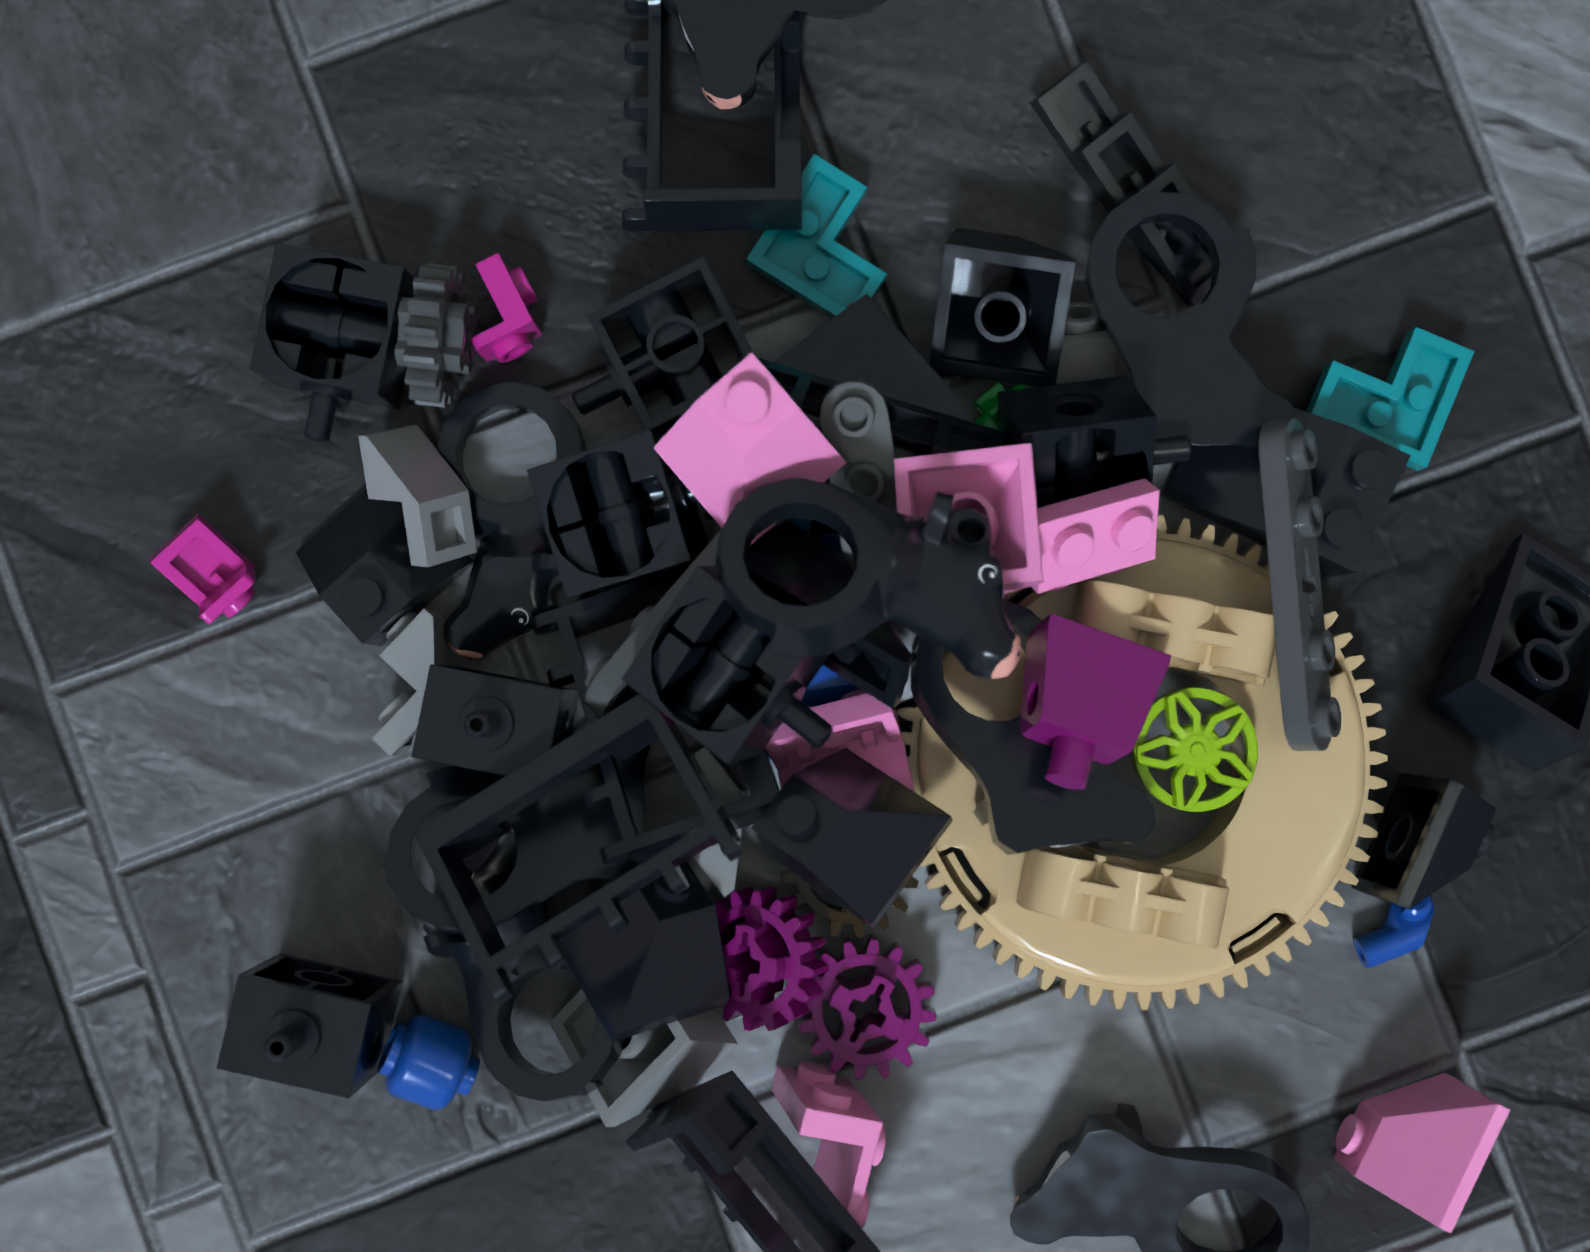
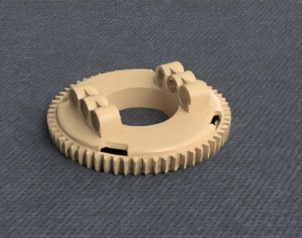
[896,515,1388,1010]

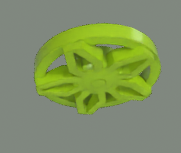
[1131,688,1258,812]

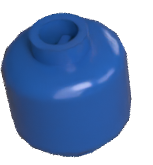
[377,1014,480,1110]

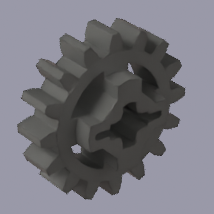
[394,263,477,408]

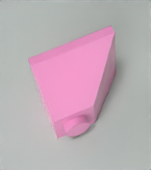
[653,352,847,547]
[894,443,1044,594]
[1333,1073,1510,1233]

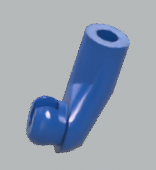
[1353,895,1434,969]

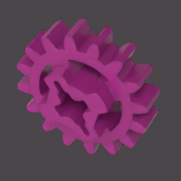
[714,886,829,1031]
[798,935,937,1081]

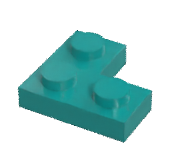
[746,154,887,318]
[1306,327,1475,471]

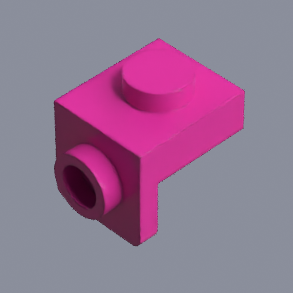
[471,253,543,363]
[150,513,256,625]

